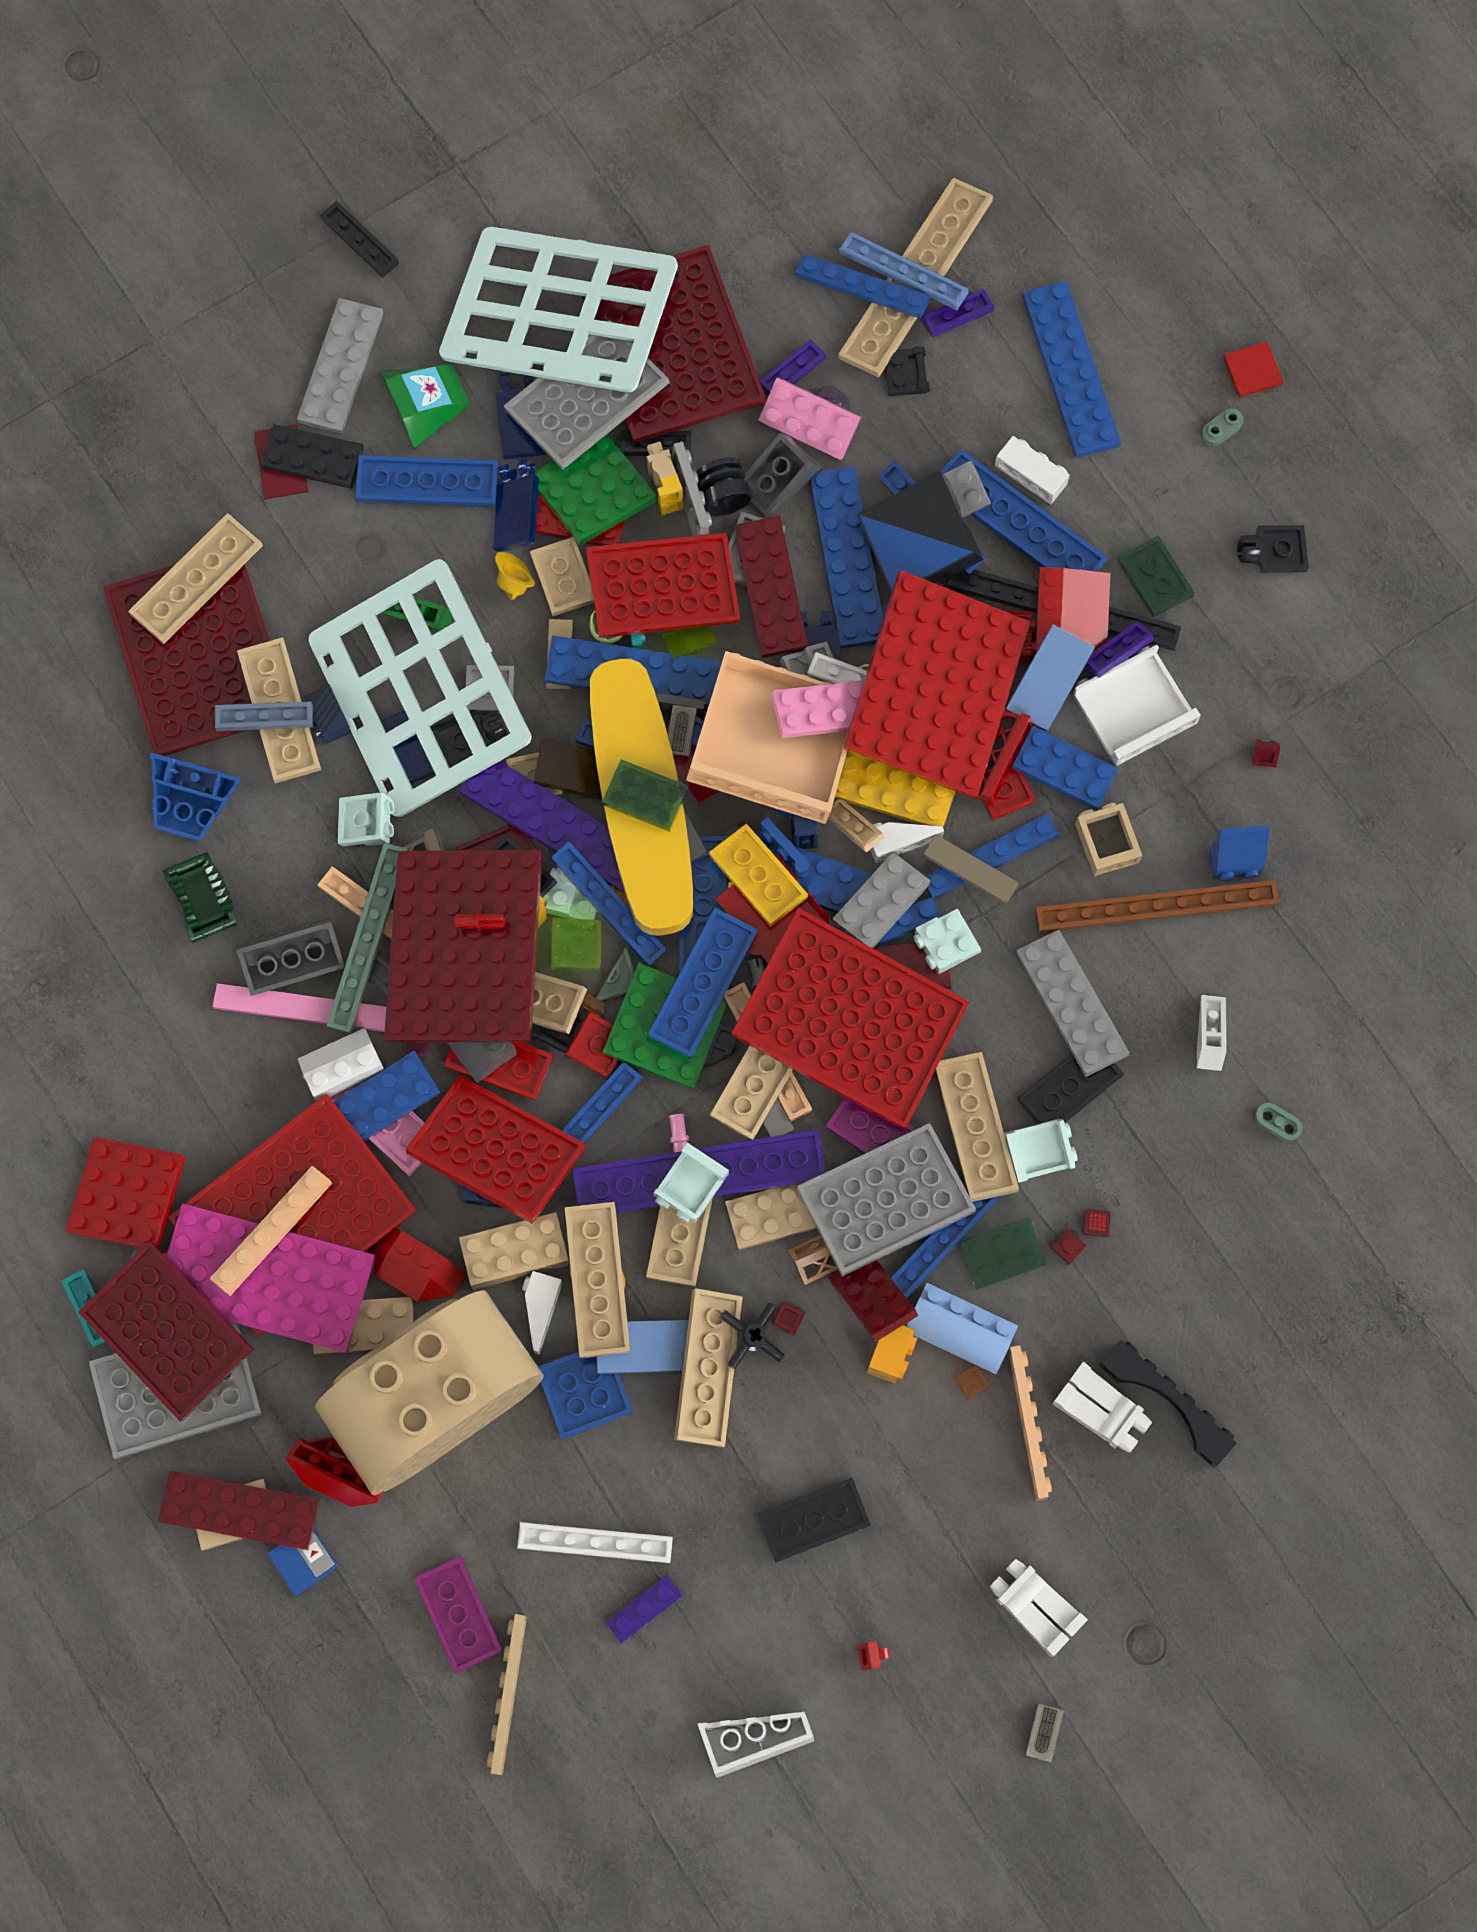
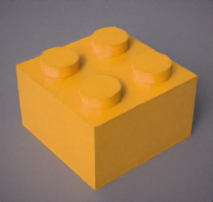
[867,1326,918,1384]

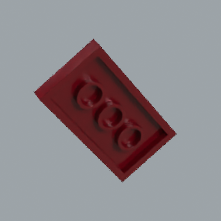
[828,1260,918,1342]

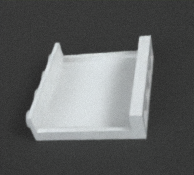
[1072,645,1201,766]

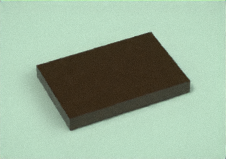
[533,738,603,801]

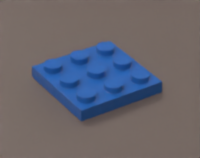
[538,1351,633,1440]

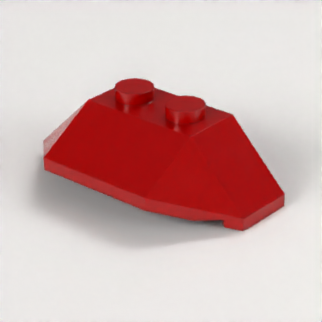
[371,1228,467,1303]
[286,1438,384,1507]

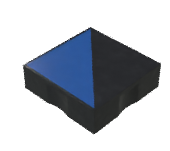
[857,471,984,593]

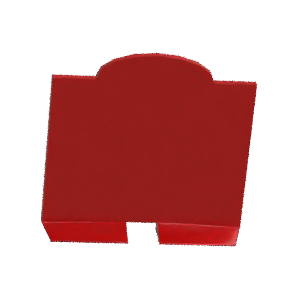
[715,853,829,964]

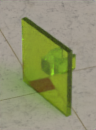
[662,626,718,658]

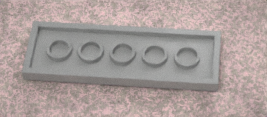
[297,298,384,434]
[1016,930,1130,1077]

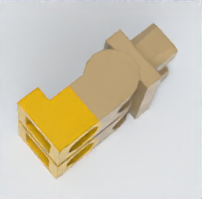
[646,442,684,516]

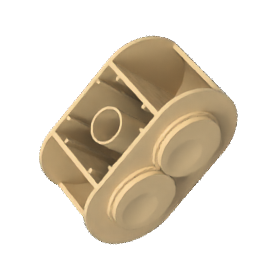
[315,1290,544,1495]

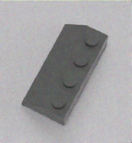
[236,917,345,996]
[446,1042,517,1083]

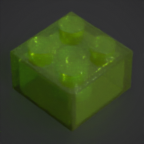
[550,918,601,972]

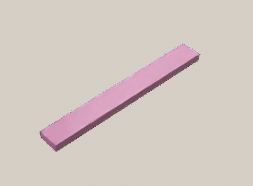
[213,983,386,1032]

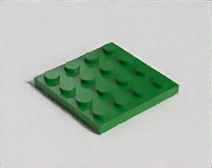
[527,434,657,546]
[602,963,727,1090]

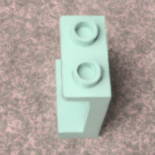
[1004,1119,1078,1183]
[653,1143,729,1223]

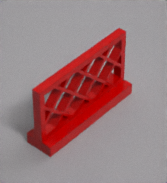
[977,709,1033,807]

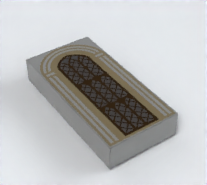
[668,705,697,756]
[1025,1704,1064,1763]

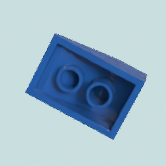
[1209,825,1270,881]

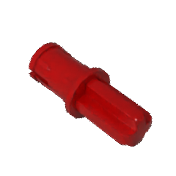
[455,912,505,931]

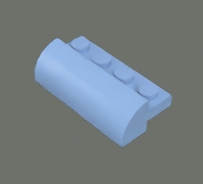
[906,1283,1018,1374]

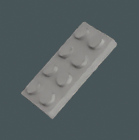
[671,442,712,536]
[832,852,931,948]

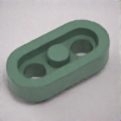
[1201,408,1244,447]
[1255,1103,1303,1142]

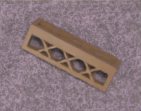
[788,1235,838,1285]

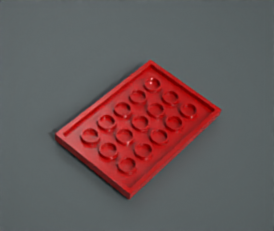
[586,533,740,638]
[405,1075,586,1224]

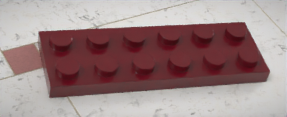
[734,515,808,658]
[158,1471,320,1551]

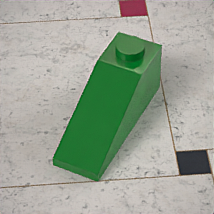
[380,588,453,632]

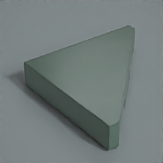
[595,948,634,1004]

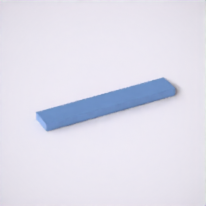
[839,232,969,310]

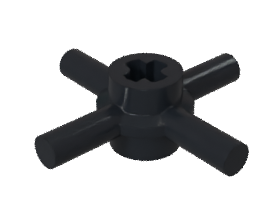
[719,1303,785,1370]

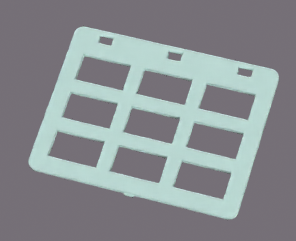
[439,227,678,393]
[309,559,531,817]

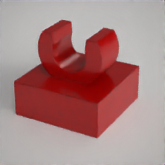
[858,1641,890,1671]

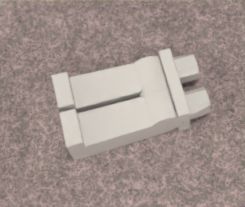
[1053,1362,1152,1453]
[989,1559,1088,1657]

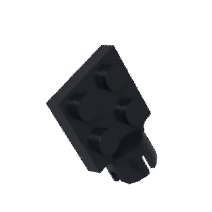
[1237,525,1309,573]
[431,709,507,768]

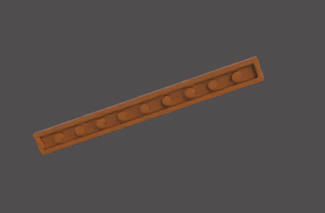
[1035,880,1279,933]

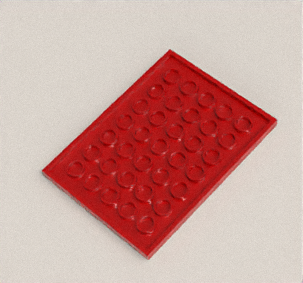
[843,570,1030,799]
[730,908,969,1130]
[169,1094,418,1336]

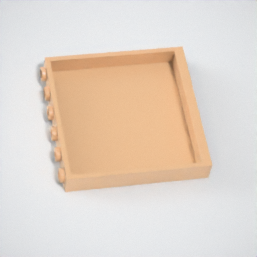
[686,651,849,824]

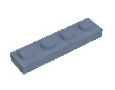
[215,702,313,731]

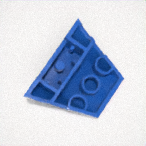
[150,752,242,841]

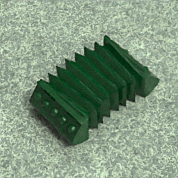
[162,852,238,943]

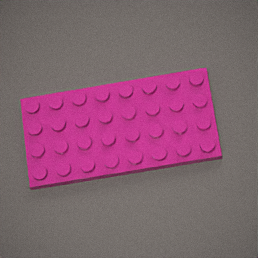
[167,1203,375,1353]

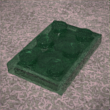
[1117,536,1195,617]
[602,759,688,832]
[959,1217,1046,1290]

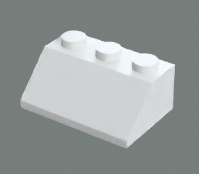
[298,1028,384,1101]

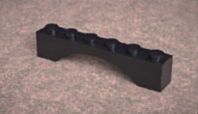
[1098,1340,1237,1468]

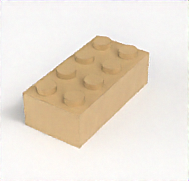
[459,1212,570,1290]

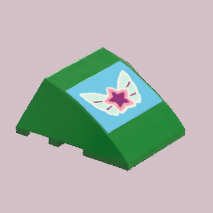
[380,365,470,450]

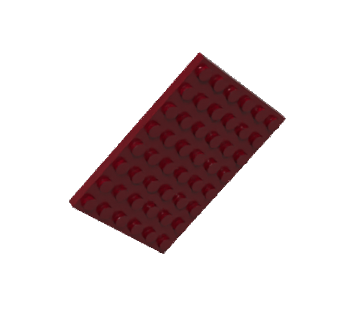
[582,245,766,444]
[103,564,269,756]
[384,849,543,1042]

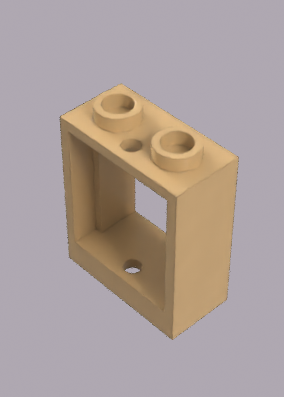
[1075,803,1142,877]

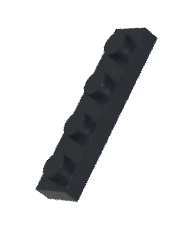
[320,201,399,278]

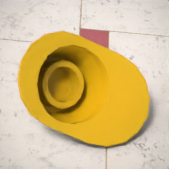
[495,552,535,600]

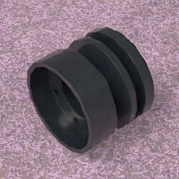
[696,457,752,517]

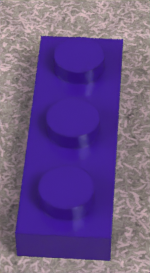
[922,289,994,338]
[760,339,826,395]
[1085,621,1154,678]
[605,1575,683,1644]

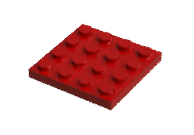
[65,1137,186,1249]

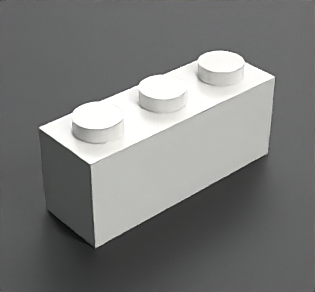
[995,436,1070,505]

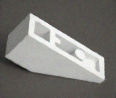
[870,822,944,863]
[1197,995,1226,1071]
[522,1271,563,1355]

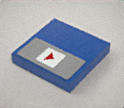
[267,1529,339,1597]

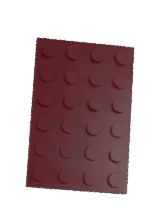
[78,1241,254,1422]

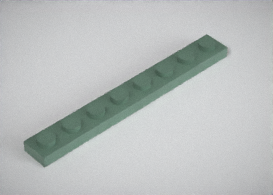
[326,843,408,1034]

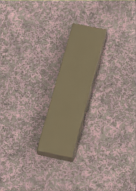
[923,835,1019,905]

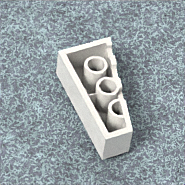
[698,1712,814,1778]

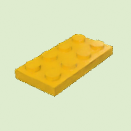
[709,823,808,927]

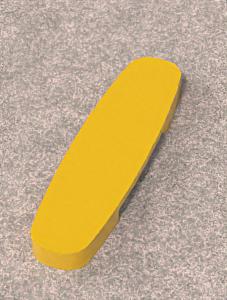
[590,659,693,935]

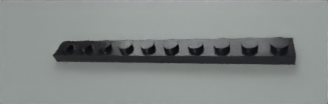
[947,569,1181,651]

